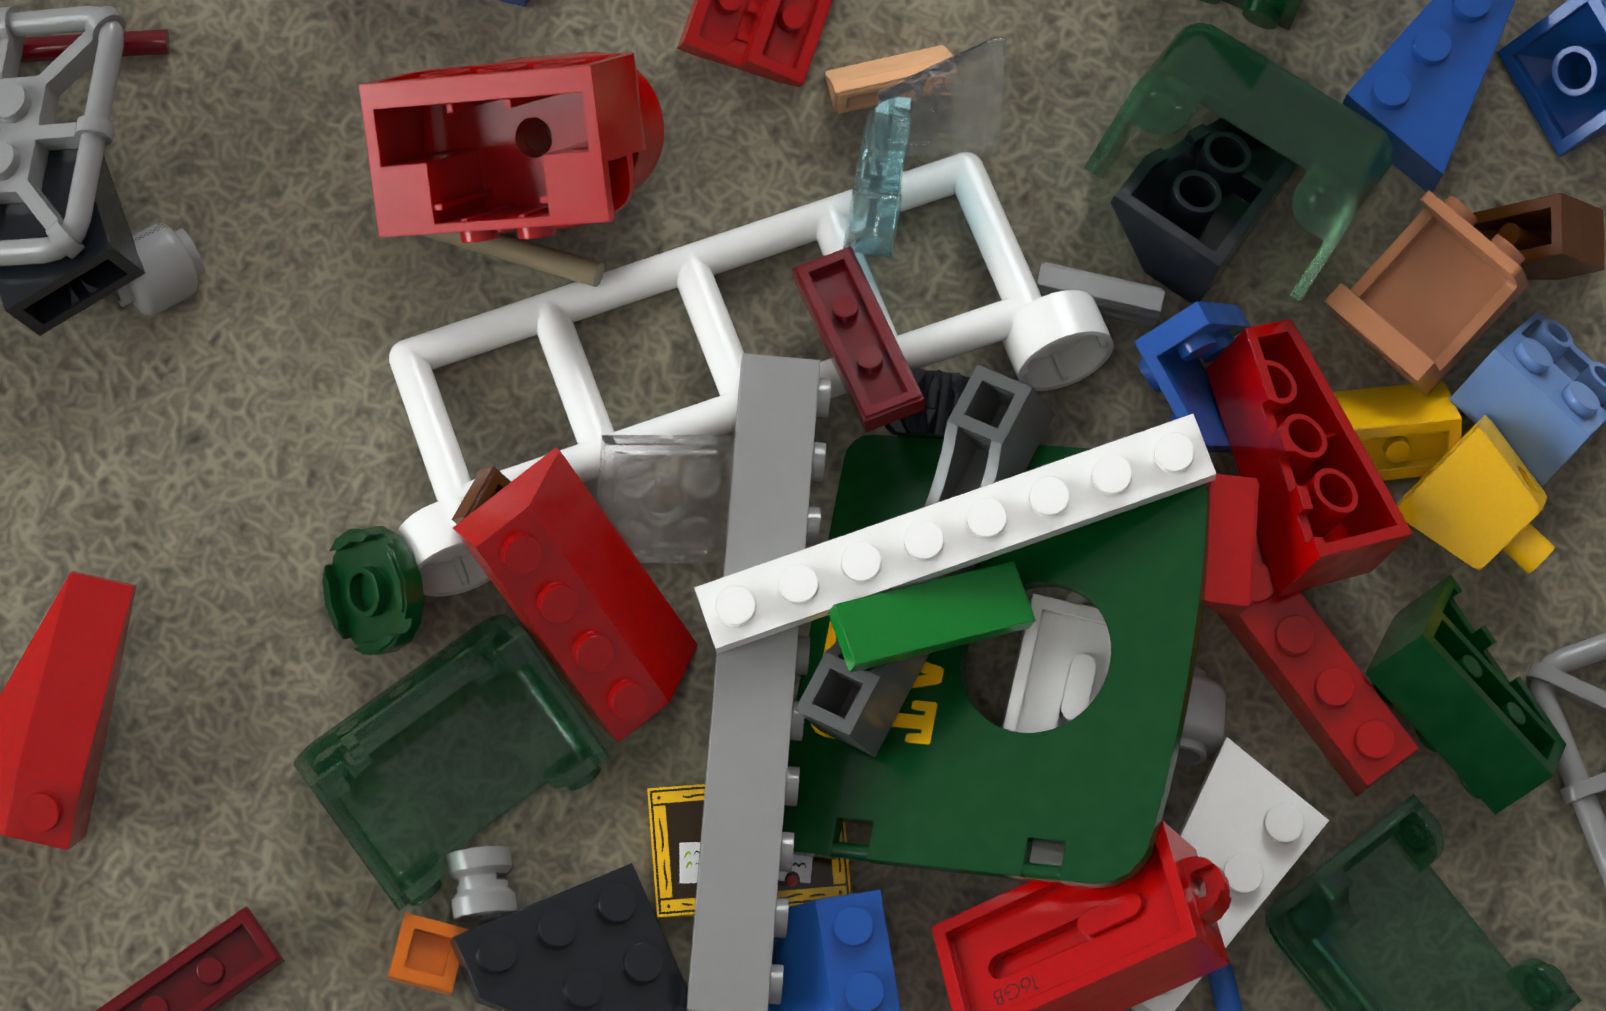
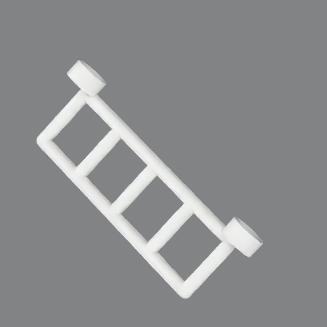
[389,152,1114,597]

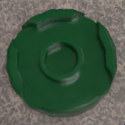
[322,526,424,655]

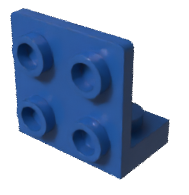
[1134,301,1251,452]

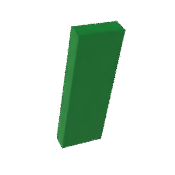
[828,561,1036,673]

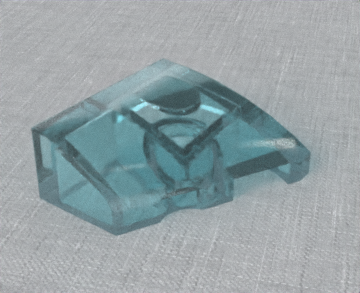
[843,96,912,258]

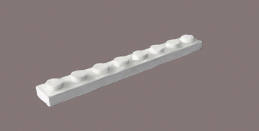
[694,414,1216,654]

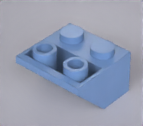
[1449,311,1606,486]

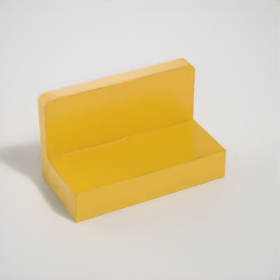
[1333,381,1462,481]

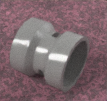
[446,846,518,922]

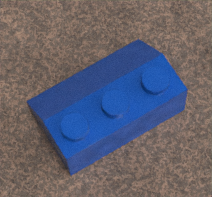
[768,889,901,1011]

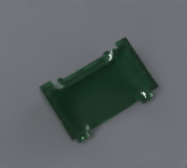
[294,614,612,911]
[1265,794,1582,1011]

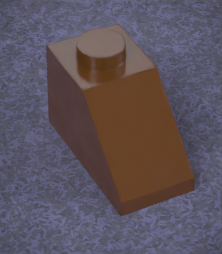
[1473,193,1605,280]

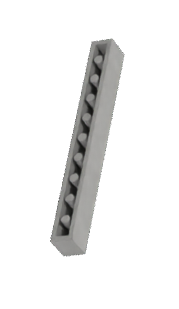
[686,353,831,1011]

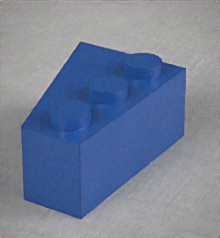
[1336,0,1515,193]

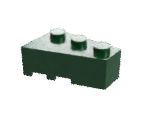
[1365,575,1566,815]

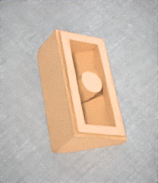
[825,45,957,114]

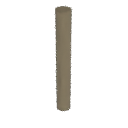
[423,232,604,287]

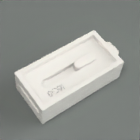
[1001,592,1111,866]

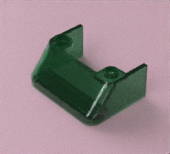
[1084,23,1393,304]

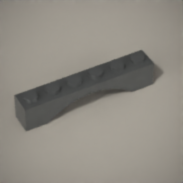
[795,364,1055,757]

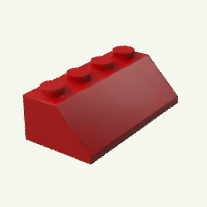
[453,448,698,743]

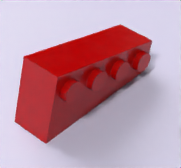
[1206,319,1413,596]

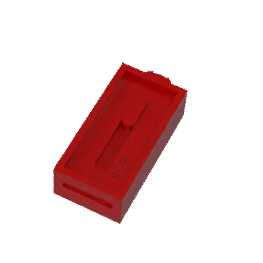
[931,821,1232,1011]

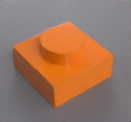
[387,912,469,996]

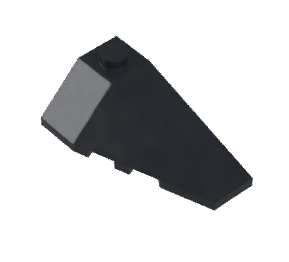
[1111,75,1338,304]

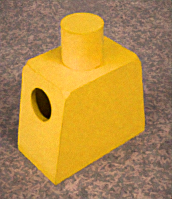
[1397,415,1555,574]

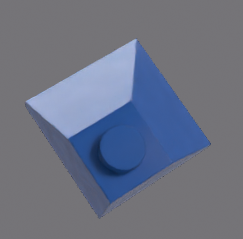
[1497,0,1606,157]

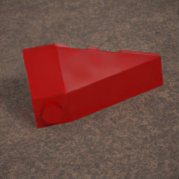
[0,571,137,850]

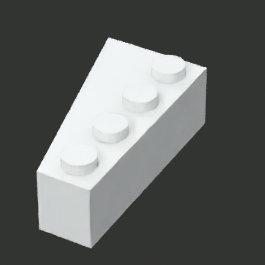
[1132,737,1329,1011]

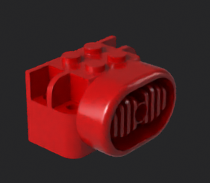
[359,52,664,243]

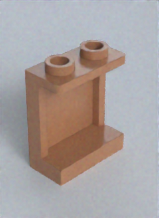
[1324,190,1529,396]

